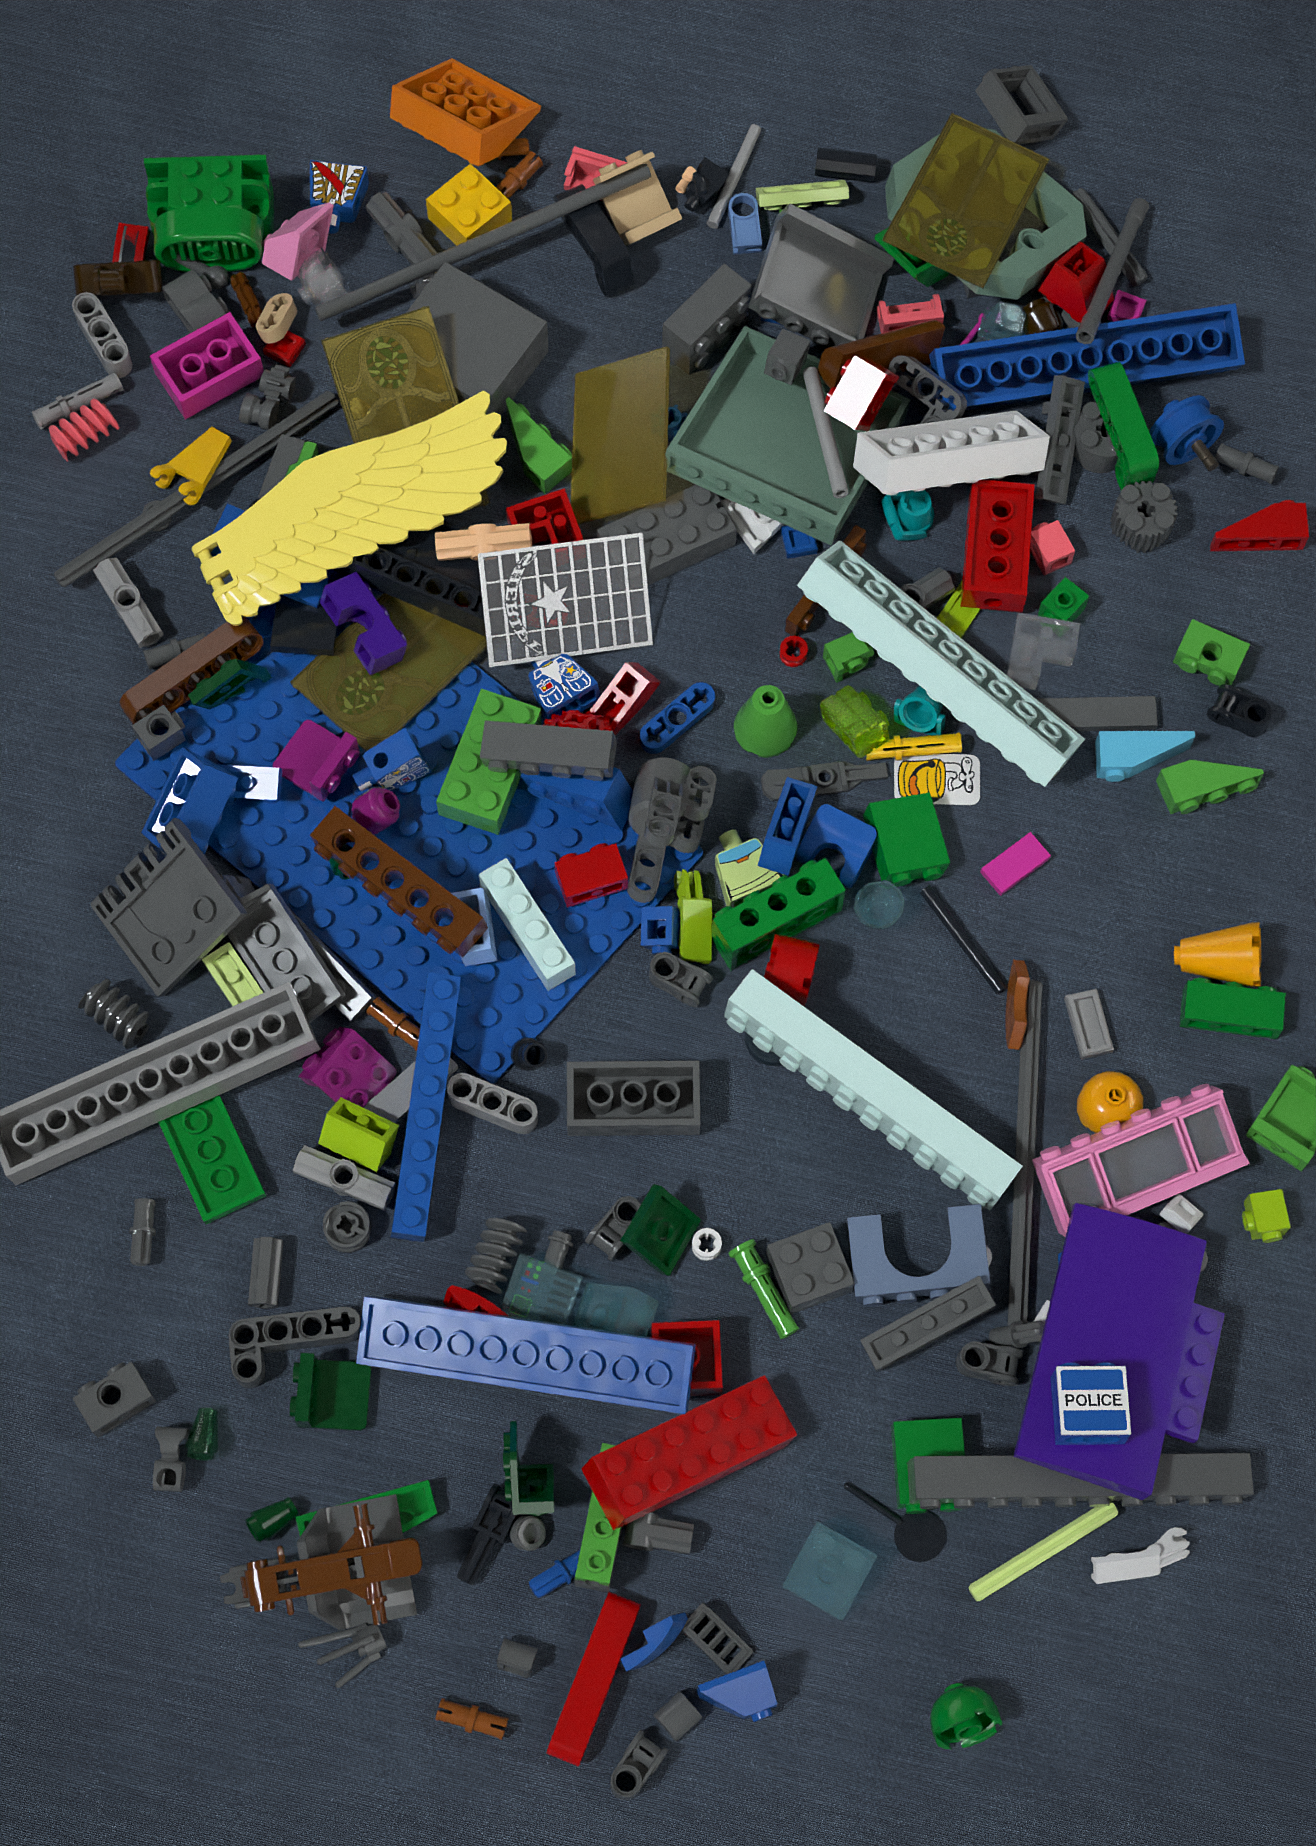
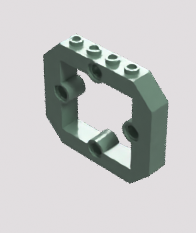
[885,124,1087,300]

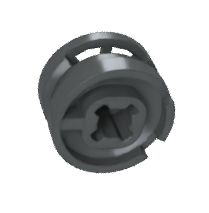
[323,1201,371,1253]

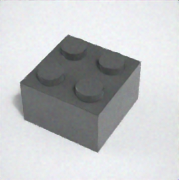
[766,1222,855,1315]

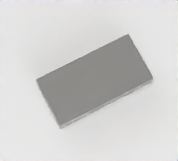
[1064,989,1114,1060]

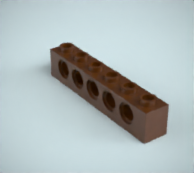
[310,806,488,957]

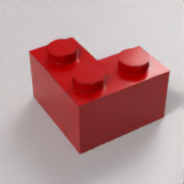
[506,488,586,567]

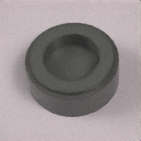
[510,1516,546,1551]

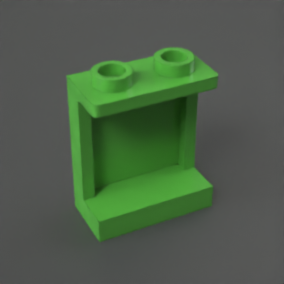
[1245,1065,1316,1172]

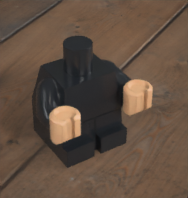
[675,157,729,212]

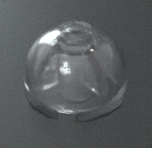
[297,247,351,307]

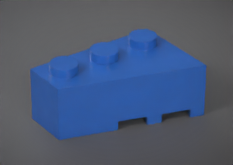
[520,767,633,831]

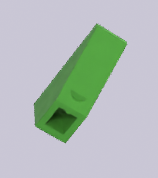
[505,397,572,494]
[1156,760,1264,815]

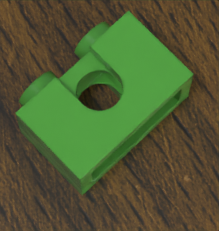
[1173,619,1250,686]

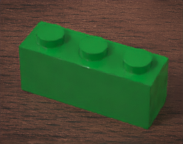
[1179,978,1286,1039]

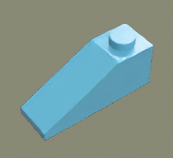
[1095,731,1195,782]

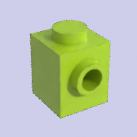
[1242,1189,1291,1243]

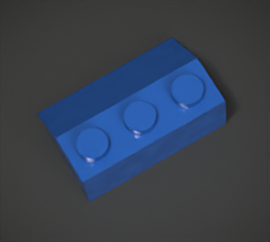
[141,747,238,854]

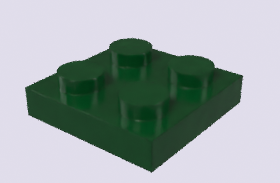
[620,1184,701,1276]

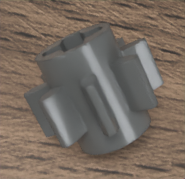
[259,364,296,405]

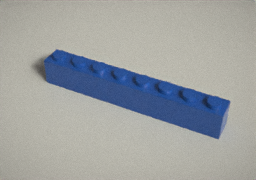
[390,972,461,1242]

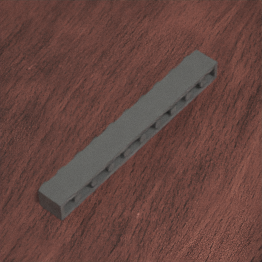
[907,1453,1254,1509]

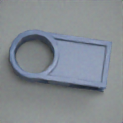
[728,193,762,254]

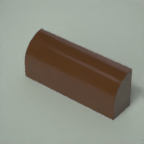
[818,320,945,389]

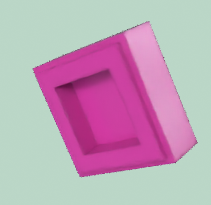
[1107,290,1147,322]

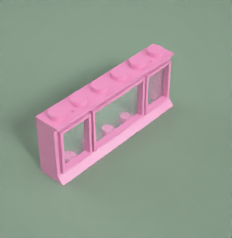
[1032,1084,1250,1237]

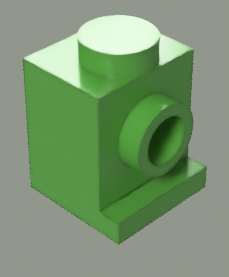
[823,632,874,683]

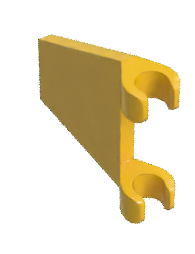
[150,427,232,505]

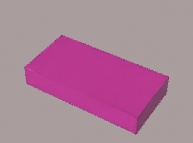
[980,832,1051,896]

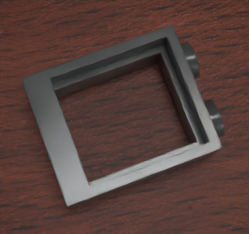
[975,65,1068,146]

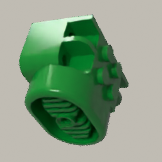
[144,155,274,272]

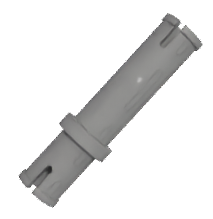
[31,372,123,430]

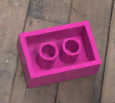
[150,312,264,420]

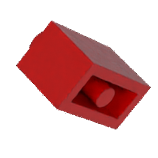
[554,843,628,908]

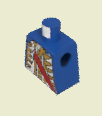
[310,160,369,234]

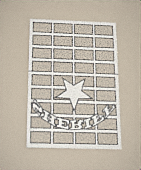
[478,533,653,667]

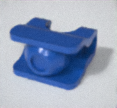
[796,804,877,888]

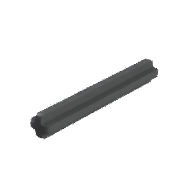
[1072,188,1148,287]

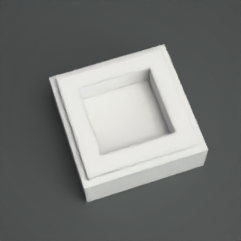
[1159,1194,1204,1234]

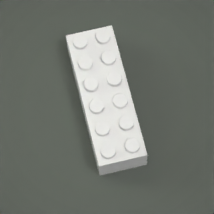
[853,410,1050,495]

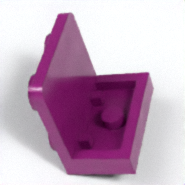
[273,720,360,802]
[298,1027,396,1108]

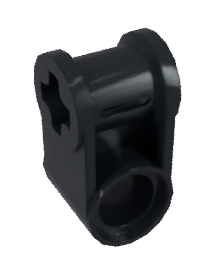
[1207,684,1272,737]

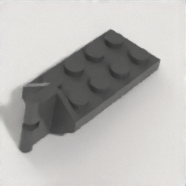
[219,874,346,1023]

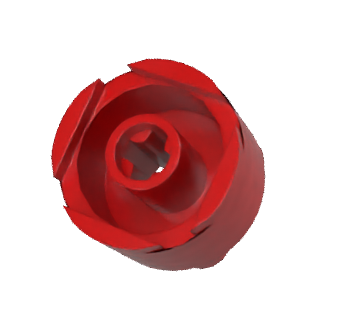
[764,934,820,1007]

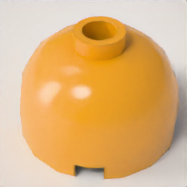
[1077,1071,1143,1133]

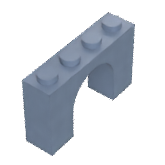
[847,1204,990,1307]

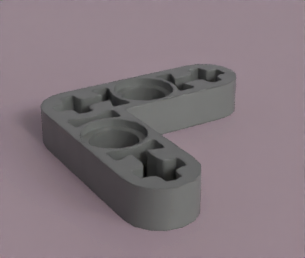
[889,356,967,424]

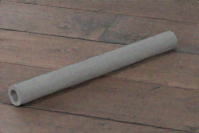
[803,366,849,498]

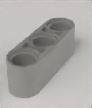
[72,292,133,378]
[447,1073,538,1135]

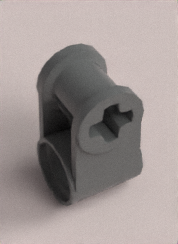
[649,952,713,1007]
[585,1196,641,1262]
[955,1341,1023,1386]
[610,1729,669,1800]

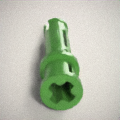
[728,1239,799,1339]

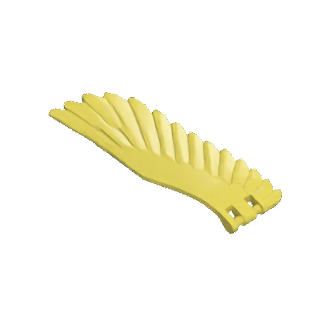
[191,391,507,626]

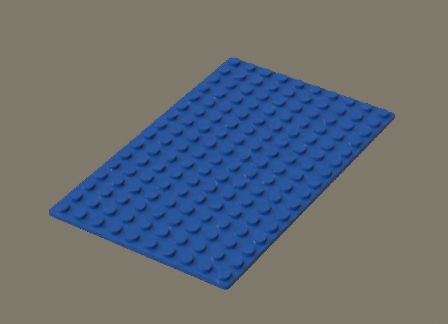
[115,572,703,1084]

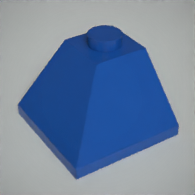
[697,1661,778,1722]

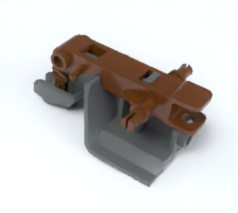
[220,1494,422,1630]

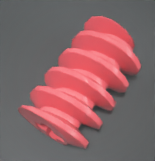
[49,398,120,462]

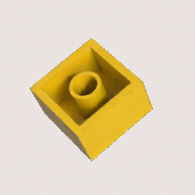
[426,163,512,246]

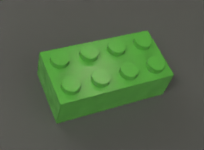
[436,689,542,835]

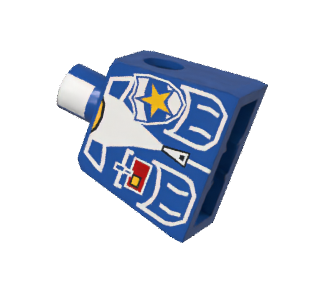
[528,654,601,719]
[352,728,432,792]

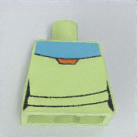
[715,830,784,908]

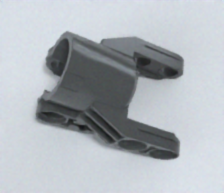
[627,757,717,903]

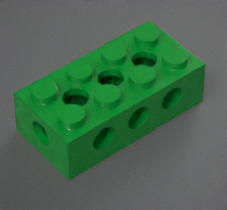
[712,858,846,971]

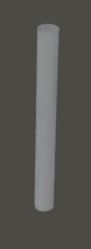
[707,124,761,229]

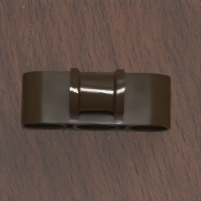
[73,260,163,296]

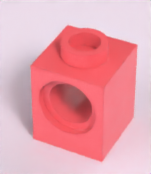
[1030,520,1075,576]

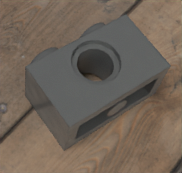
[72,1362,157,1438]

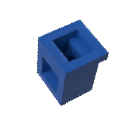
[641,906,680,955]

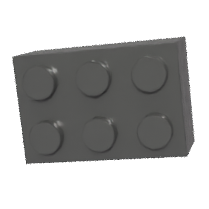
[662,263,752,375]

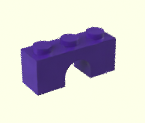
[320,572,407,676]

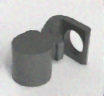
[153,1426,191,1492]

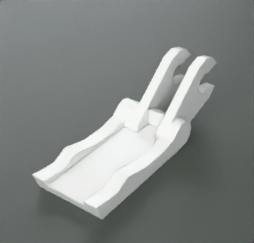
[1091,1527,1190,1584]

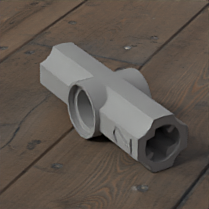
[93,557,163,648]
[293,1145,396,1211]

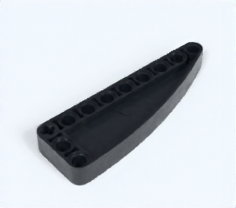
[248,498,533,637]

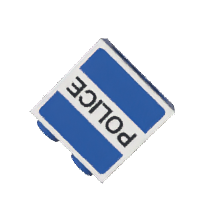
[1051,1363,1131,1445]

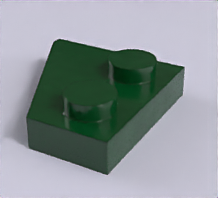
[188,658,272,710]

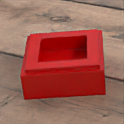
[263,331,306,368]

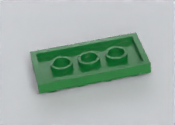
[159,1095,266,1225]

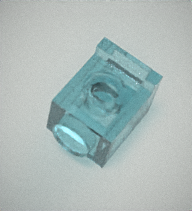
[978,301,1026,341]

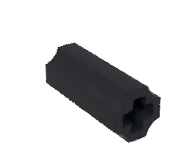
[815,147,877,182]

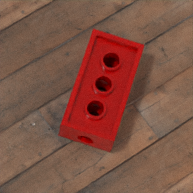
[960,479,1035,613]

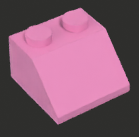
[262,202,334,281]

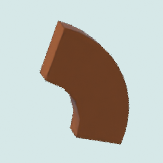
[1005,959,1030,1050]

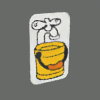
[894,754,980,805]

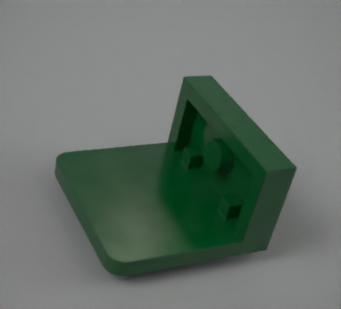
[290,1353,371,1431]
[503,1421,554,1516]

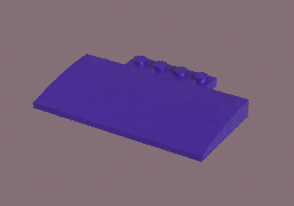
[1013,1203,1225,1500]

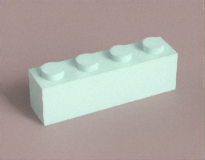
[479,858,576,991]

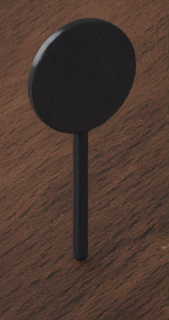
[844,1483,945,1562]

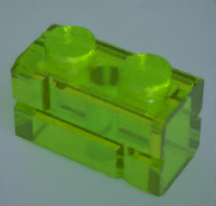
[819,685,890,759]

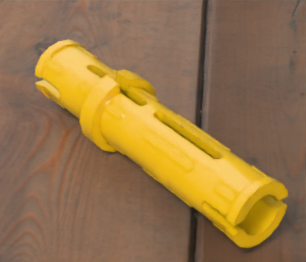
[865,732,962,761]

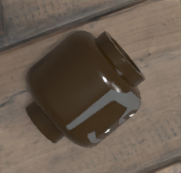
[1019,298,1064,335]

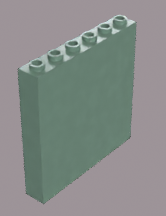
[663,326,911,546]

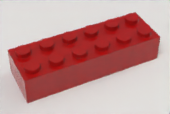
[581,1375,797,1531]

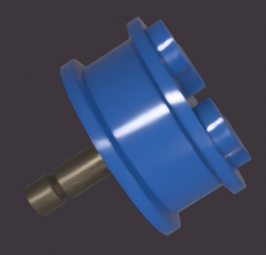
[1149,395,1224,471]

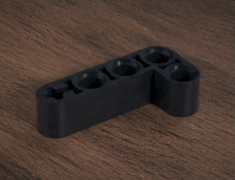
[554,184,634,297]

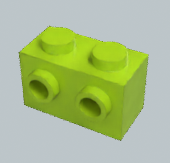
[318,1097,399,1172]

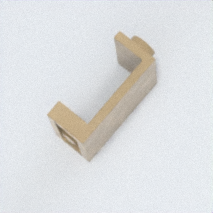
[593,150,682,246]

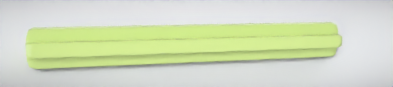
[969,1501,1119,1601]

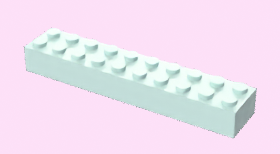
[797,540,1085,787]
[724,969,1023,1211]

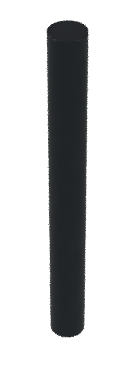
[920,885,1007,995]

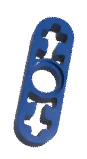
[640,682,715,754]

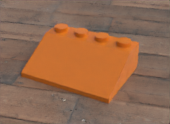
[390,58,541,167]

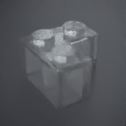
[1006,613,1081,690]

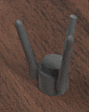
[298,1622,387,1688]

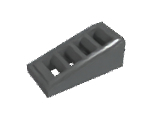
[681,1602,754,1675]

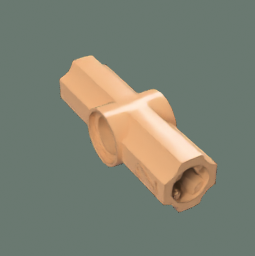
[435,523,532,561]

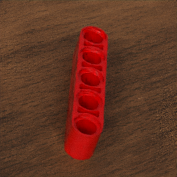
[546,1591,641,1767]

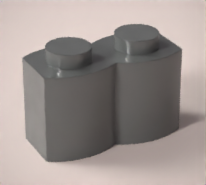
[162,269,229,333]

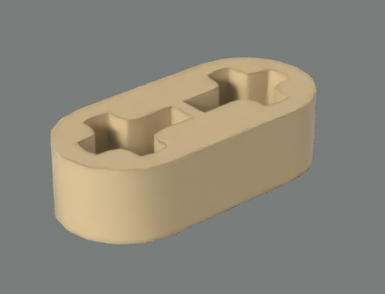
[256,293,298,344]

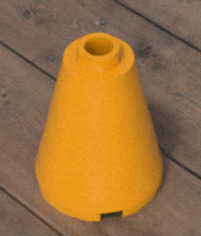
[1174,922,1261,987]

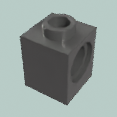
[764,329,811,385]
[132,705,185,761]

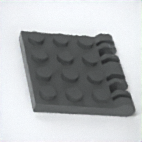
[91,818,248,997]

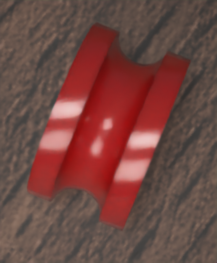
[779,635,808,667]

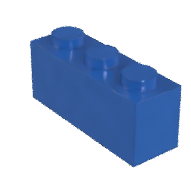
[757,777,818,875]

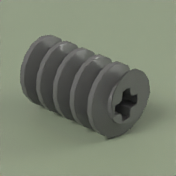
[78,979,149,1049]
[465,1218,527,1294]

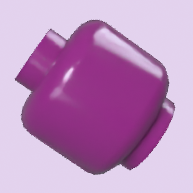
[352,786,400,834]

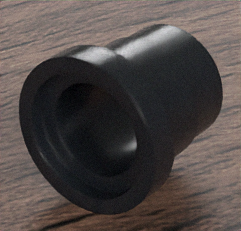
[511,1038,547,1071]

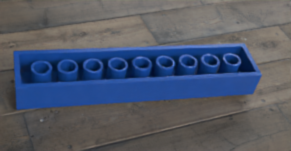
[929,303,1245,411]

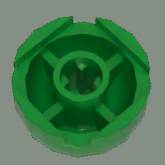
[930,1683,1003,1749]

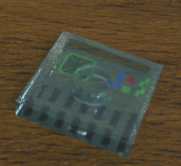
[500,1253,584,1325]

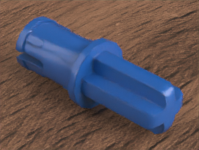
[529,1549,581,1598]

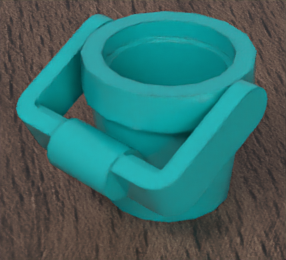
[881,490,934,541]
[894,685,945,735]

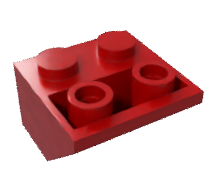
[1039,241,1114,323]

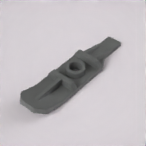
[761,761,888,801]

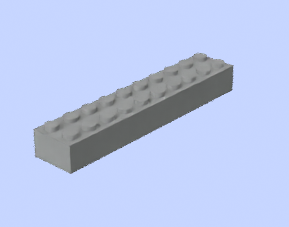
[0,982,321,1185]

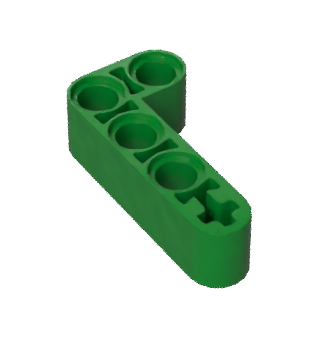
[1088,362,1159,490]

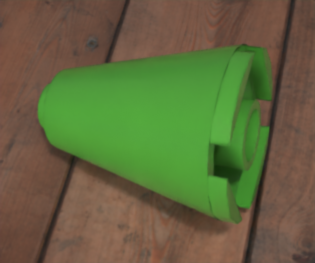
[734,685,797,758]

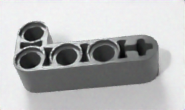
[228,1307,361,1388]

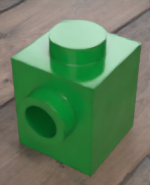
[1038,577,1089,634]

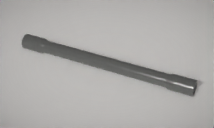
[1076,198,1149,344]

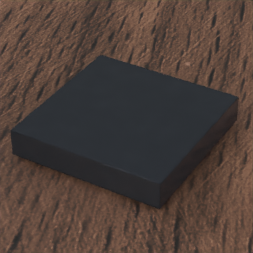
[270,595,338,656]

